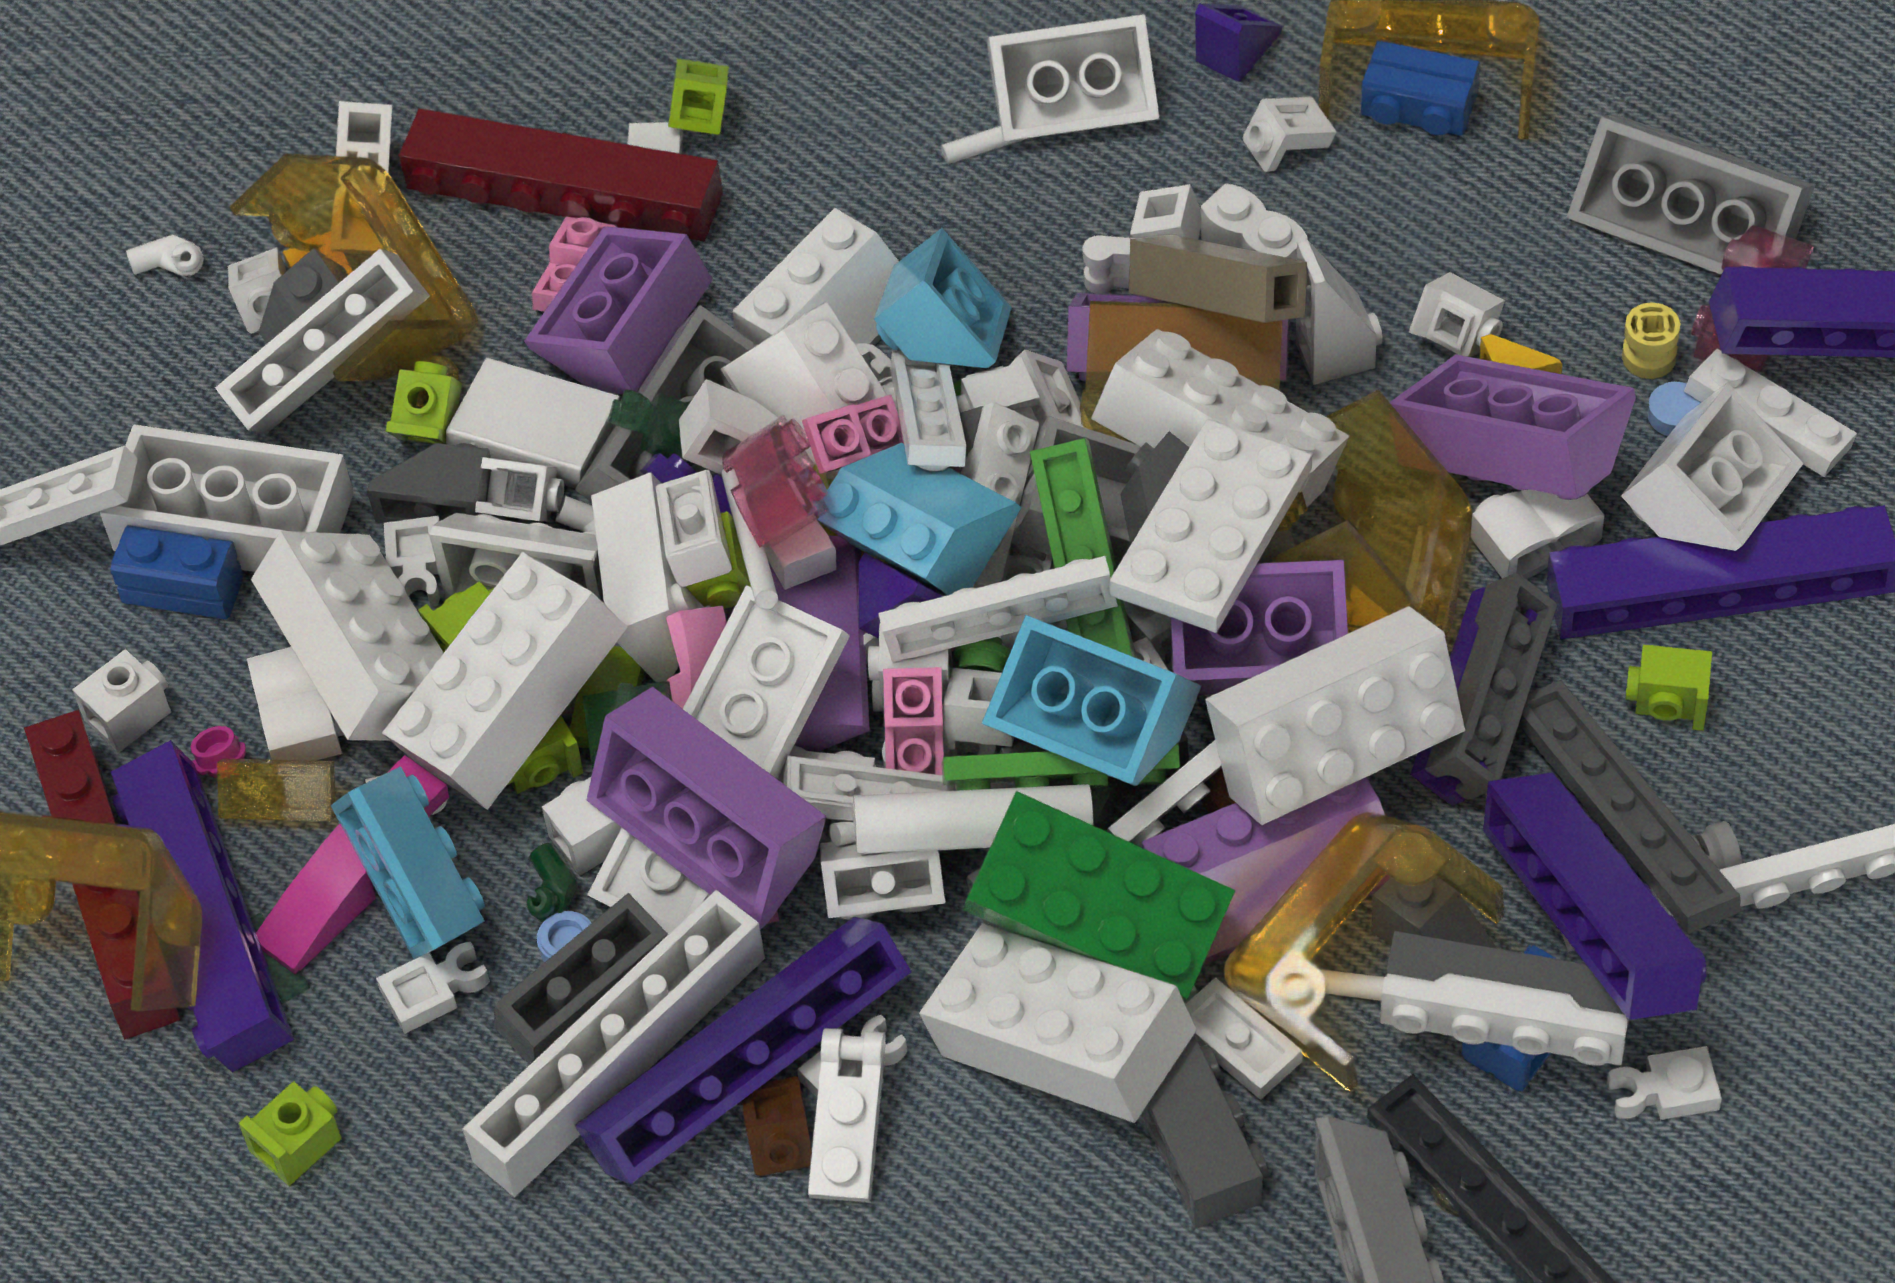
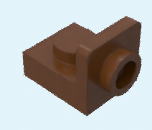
[741,1076,812,1176]

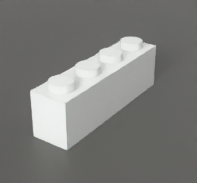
[215,249,430,434]

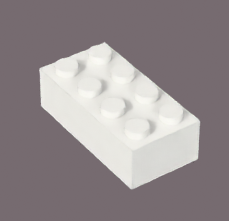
[1091,328,1349,525]
[100,424,354,572]
[251,531,443,741]
[382,552,628,810]
[1205,606,1465,825]
[919,923,1197,1123]

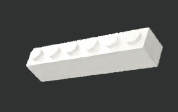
[462,890,765,1198]

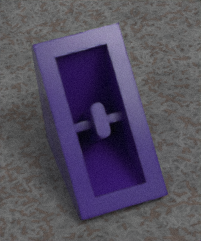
[1195,3,1283,83]
[859,552,944,639]

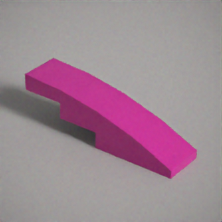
[256,755,449,976]

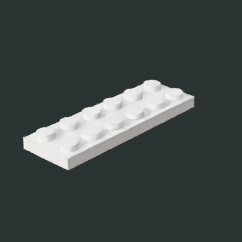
[587,585,850,934]

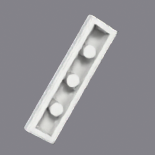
[853,784,1093,854]

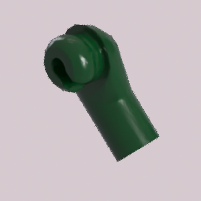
[527,843,577,922]

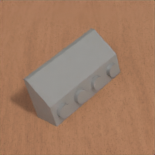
[1566,114,1815,275]
[575,305,756,502]
[1314,1116,1444,1283]

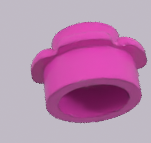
[191,726,246,778]

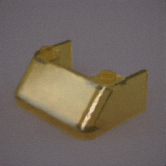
[1319,0,1541,140]
[229,154,478,381]
[1272,389,1473,635]
[0,810,202,1011]
[1224,812,1504,1092]

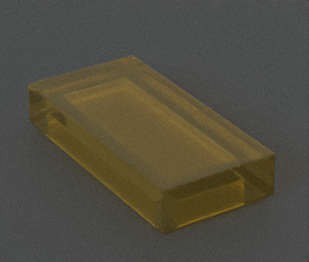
[217,758,335,821]

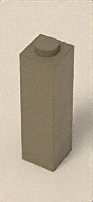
[1129,234,1307,323]

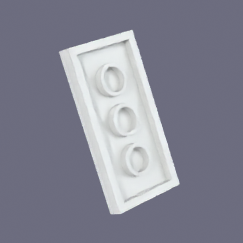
[1109,419,1312,633]

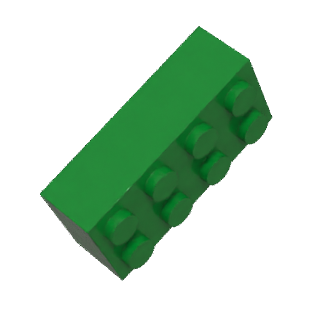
[963,791,1236,1003]

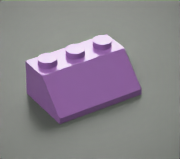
[524,226,713,396]
[1170,560,1348,695]

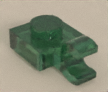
[608,389,695,466]

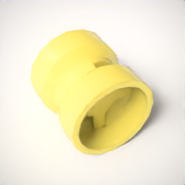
[1622,302,1681,379]

